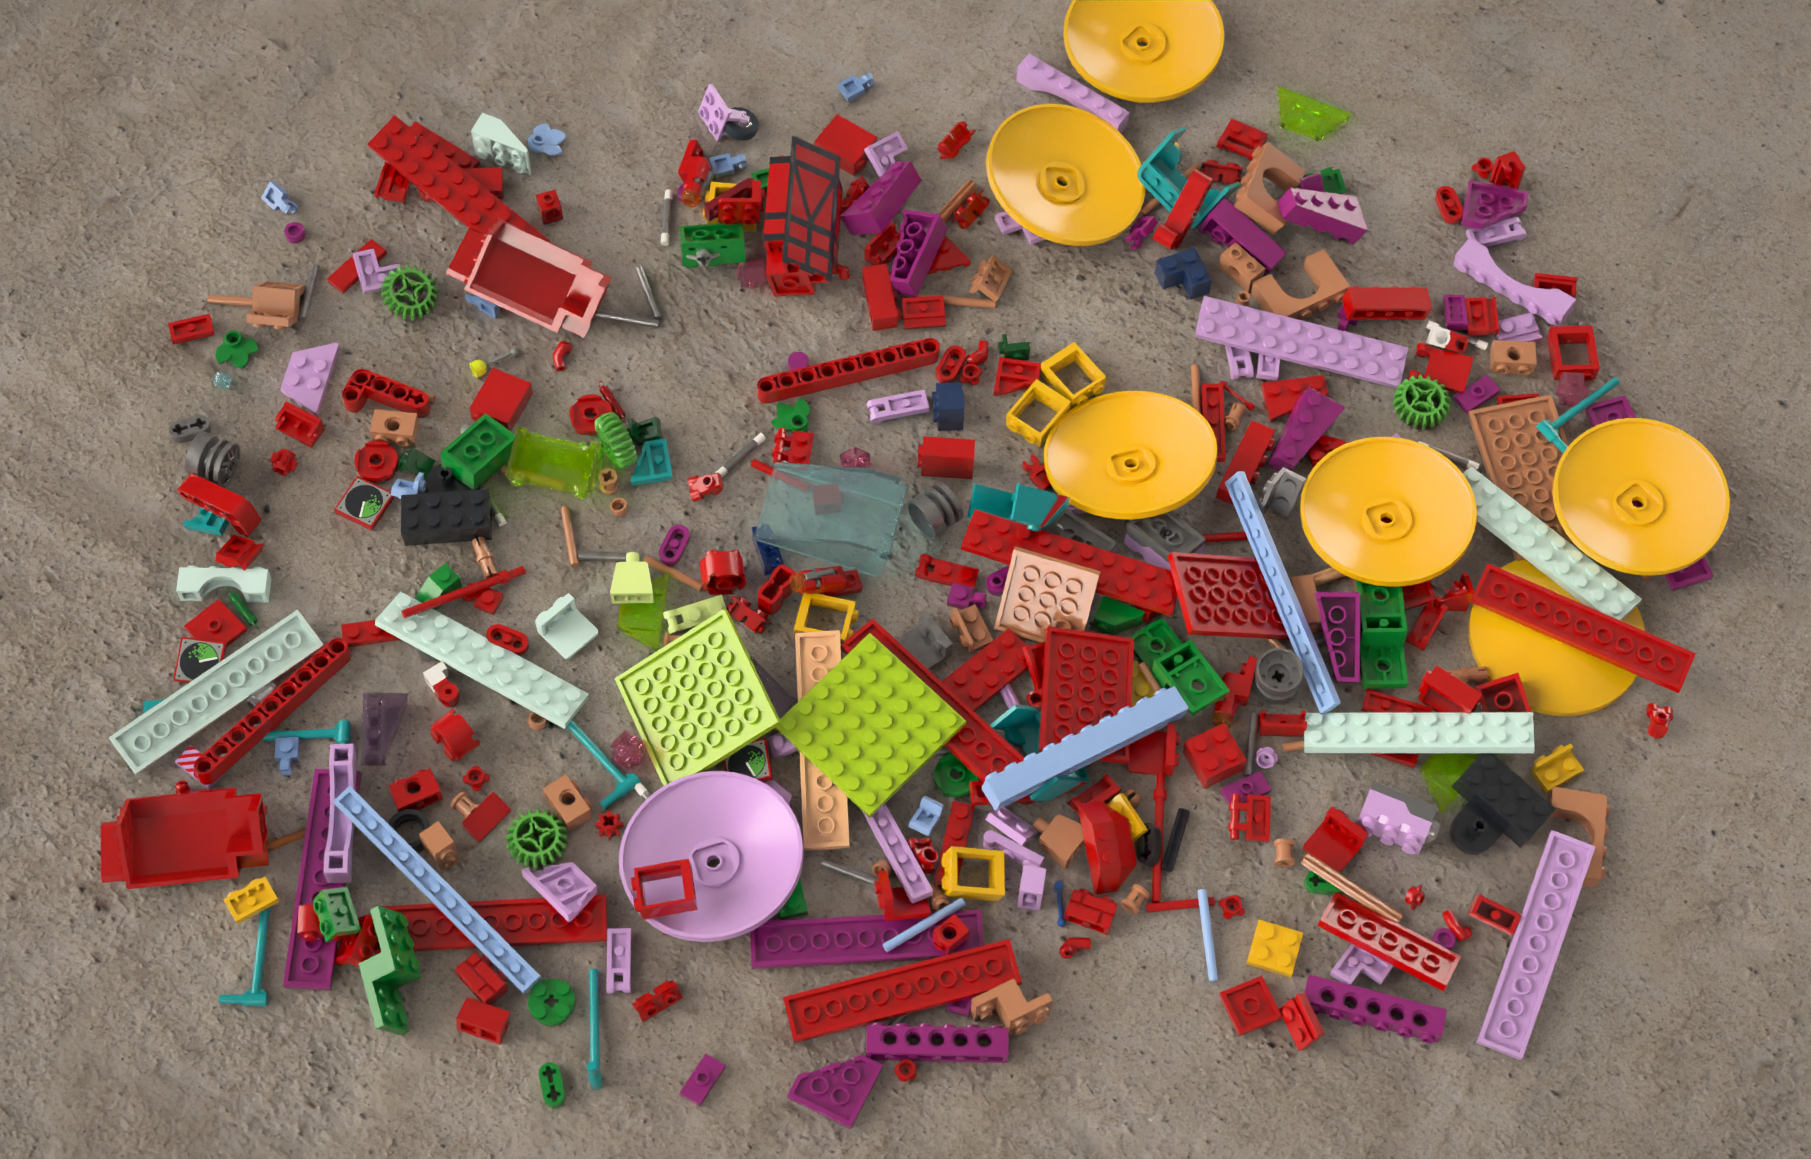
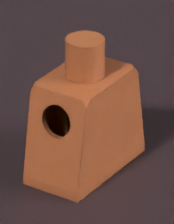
[1033,814,1085,870]

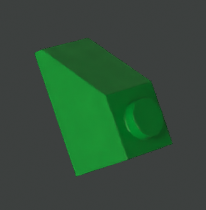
[415,563,462,610]
[1092,596,1145,635]

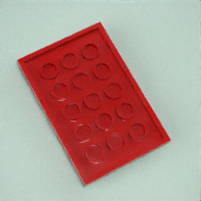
[1167,552,1290,640]
[1038,626,1134,764]

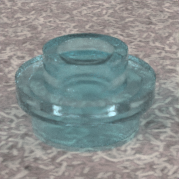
[211,372,233,389]

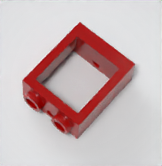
[1546,325,1600,382]
[1418,665,1483,714]
[631,858,698,920]

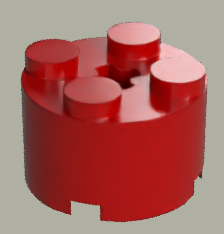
[699,550,746,596]
[430,709,480,762]

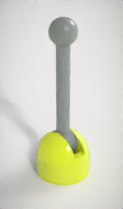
[469,348,519,378]

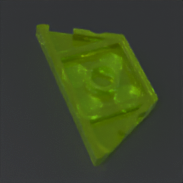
[1277,86,1351,141]
[617,572,670,652]
[1419,753,1495,813]

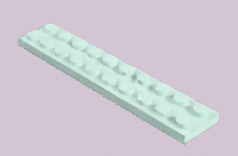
[1463,466,1642,621]
[375,591,589,729]
[109,610,324,775]
[1304,712,1534,753]

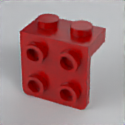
[718,180,765,225]
[1127,723,1180,776]
[1303,806,1369,873]
[874,870,930,921]

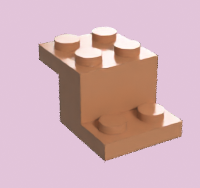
[246,281,305,329]
[970,979,1053,1035]

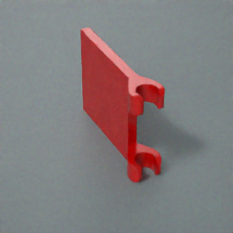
[1408,342,1474,394]

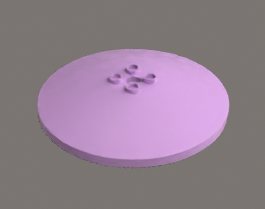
[619,771,804,942]

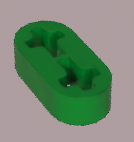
[1304,871,1347,895]
[539,1062,565,1109]

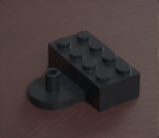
[401,463,492,546]
[1450,753,1556,855]

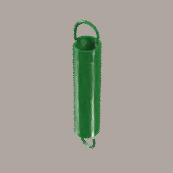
[227,588,259,629]

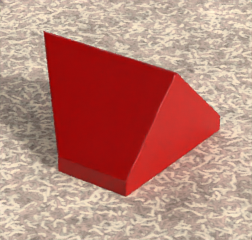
[1433,572,1474,612]

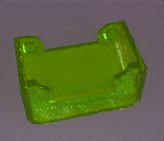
[506,426,606,499]

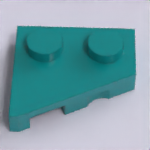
[631,438,673,486]
[183,508,229,536]

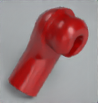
[832,264,850,280]
[966,340,989,366]
[552,341,573,372]
[1442,910,1472,941]
[1059,937,1091,959]

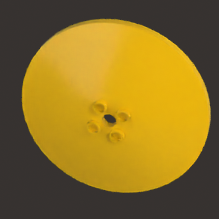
[1064,0,1224,103]
[986,104,1145,246]
[1044,391,1217,519]
[1552,418,1730,575]
[1300,437,1477,587]
[1468,559,1645,716]

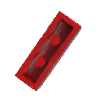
[862,264,901,331]

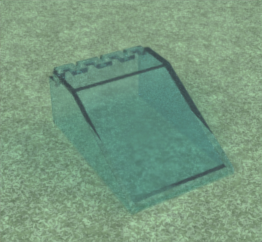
[754,462,907,577]

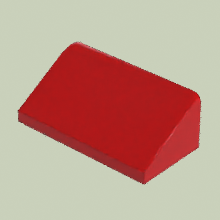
[462,792,511,843]

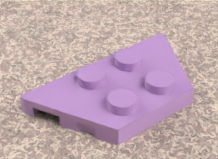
[281,343,340,417]
[522,862,597,922]

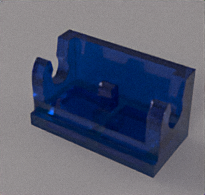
[752,524,784,576]

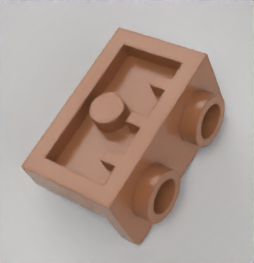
[969,255,1012,302]
[949,605,993,654]

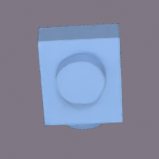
[391,472,426,499]
[908,796,944,837]

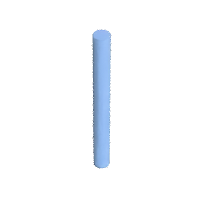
[1197,889,1218,982]
[883,898,966,952]

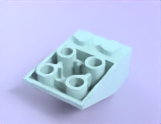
[471,113,532,175]

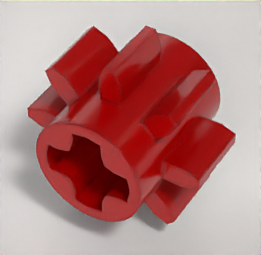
[270,449,298,476]
[595,810,624,841]

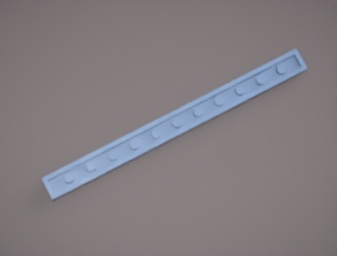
[1225,471,1341,714]
[333,786,541,994]

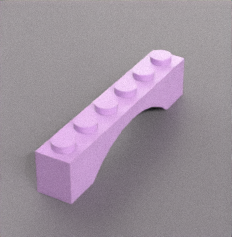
[1016,54,1129,133]
[1453,238,1576,326]
[324,744,357,883]

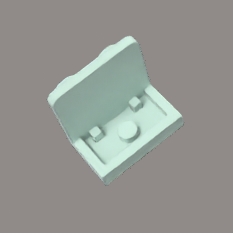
[535,593,598,659]

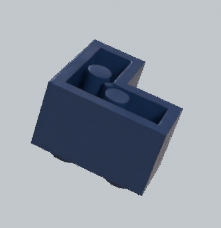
[1155,247,1212,300]
[932,383,965,431]

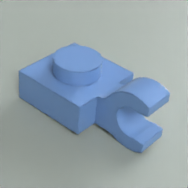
[837,72,874,102]
[709,153,747,179]
[261,181,298,214]
[465,294,501,319]
[275,737,300,776]

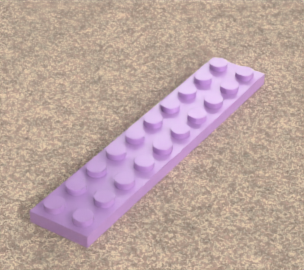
[1194,296,1408,389]
[1476,830,1595,1060]

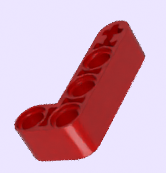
[1152,169,1214,251]
[341,369,431,418]
[177,473,262,537]

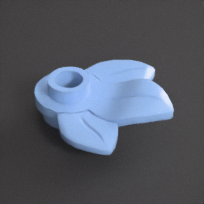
[527,124,566,155]

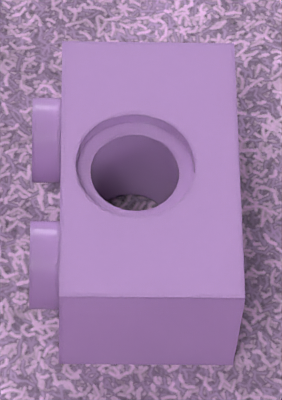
[1017,864,1046,911]

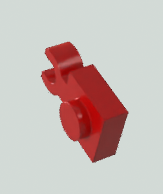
[1022,454,1052,491]
[462,583,504,615]

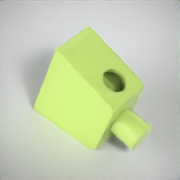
[610,552,654,604]

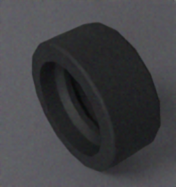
[388,809,431,853]

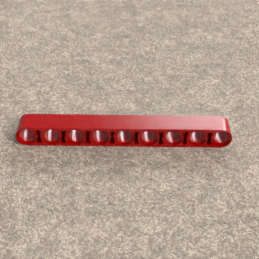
[757,338,940,404]
[193,637,351,785]

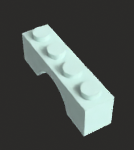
[176,566,272,603]

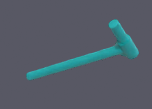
[1536,377,1620,454]
[236,720,351,744]
[566,720,641,810]
[219,907,270,1006]
[587,969,603,1090]

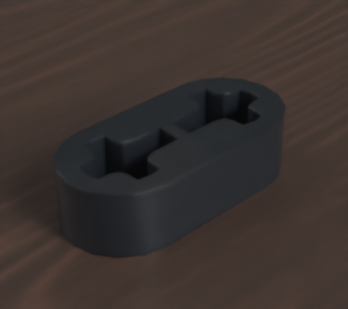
[1137,823,1161,867]

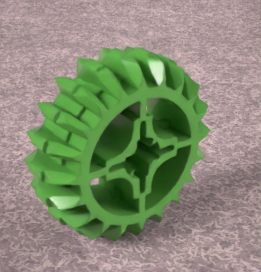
[381,264,438,321]
[1393,374,1451,430]
[594,412,637,469]
[506,808,568,870]

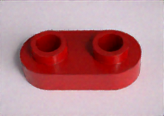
[1435,186,1463,224]
[936,345,966,383]
[486,624,529,656]

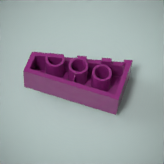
[840,161,922,235]
[1277,188,1368,244]
[1198,198,1286,276]
[890,209,948,297]
[1267,387,1346,471]
[1314,592,1360,683]

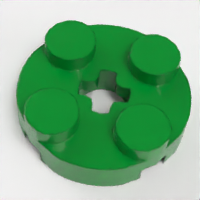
[934,753,979,798]
[528,979,576,1027]

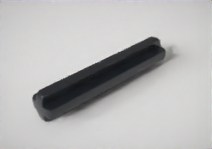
[1162,808,1190,872]

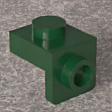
[998,334,1030,361]
[627,417,662,446]
[397,447,435,480]

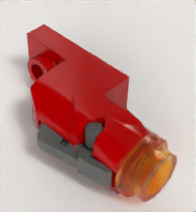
[678,140,714,207]
[790,565,863,597]
[1211,656,1257,728]

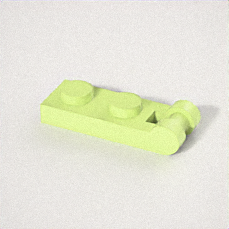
[663,595,727,634]

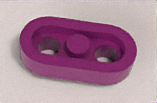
[659,525,690,566]
[986,565,1010,596]

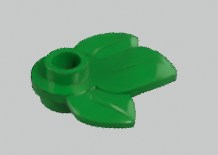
[216,330,258,368]
[771,398,810,432]

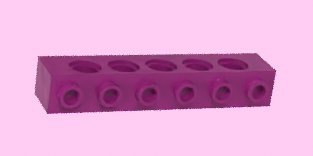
[1304,974,1447,1044]
[866,1023,1009,1063]

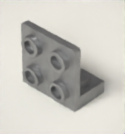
[1258,467,1306,517]
[897,611,953,670]

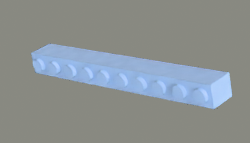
[981,686,1189,811]

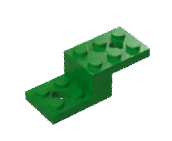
[1355,580,1408,689]
[1128,617,1230,716]
[359,906,421,1035]

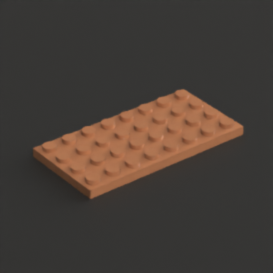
[1468,395,1580,561]

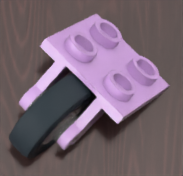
[698,84,759,141]

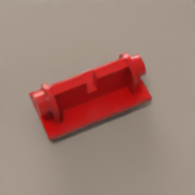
[937,121,976,159]
[1201,160,1243,184]
[841,176,870,215]
[951,189,990,229]
[726,596,772,634]
[632,980,683,1022]

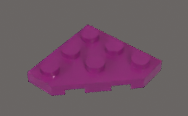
[1461,180,1529,229]
[787,1055,883,1129]

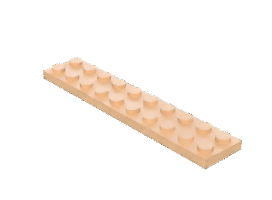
[795,630,850,851]

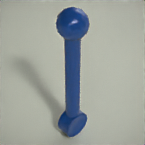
[1054,881,1066,927]

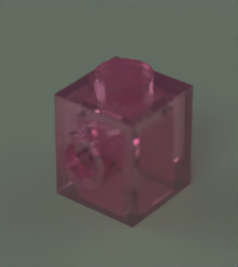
[735,258,767,289]

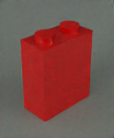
[814,114,877,176]
[469,368,533,431]
[917,436,975,479]

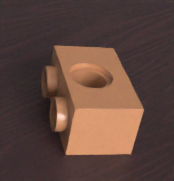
[1218,242,1265,293]
[1489,340,1537,376]
[370,409,420,447]
[543,774,592,832]
[419,821,459,871]

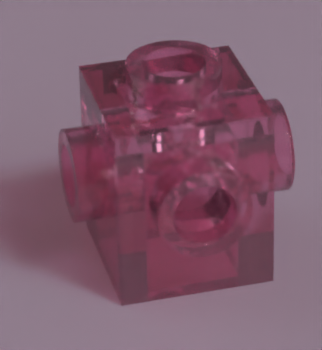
[1556,372,1588,407]
[840,447,871,484]
[610,730,645,771]

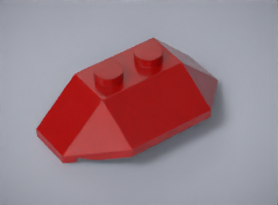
[1078,801,1137,895]

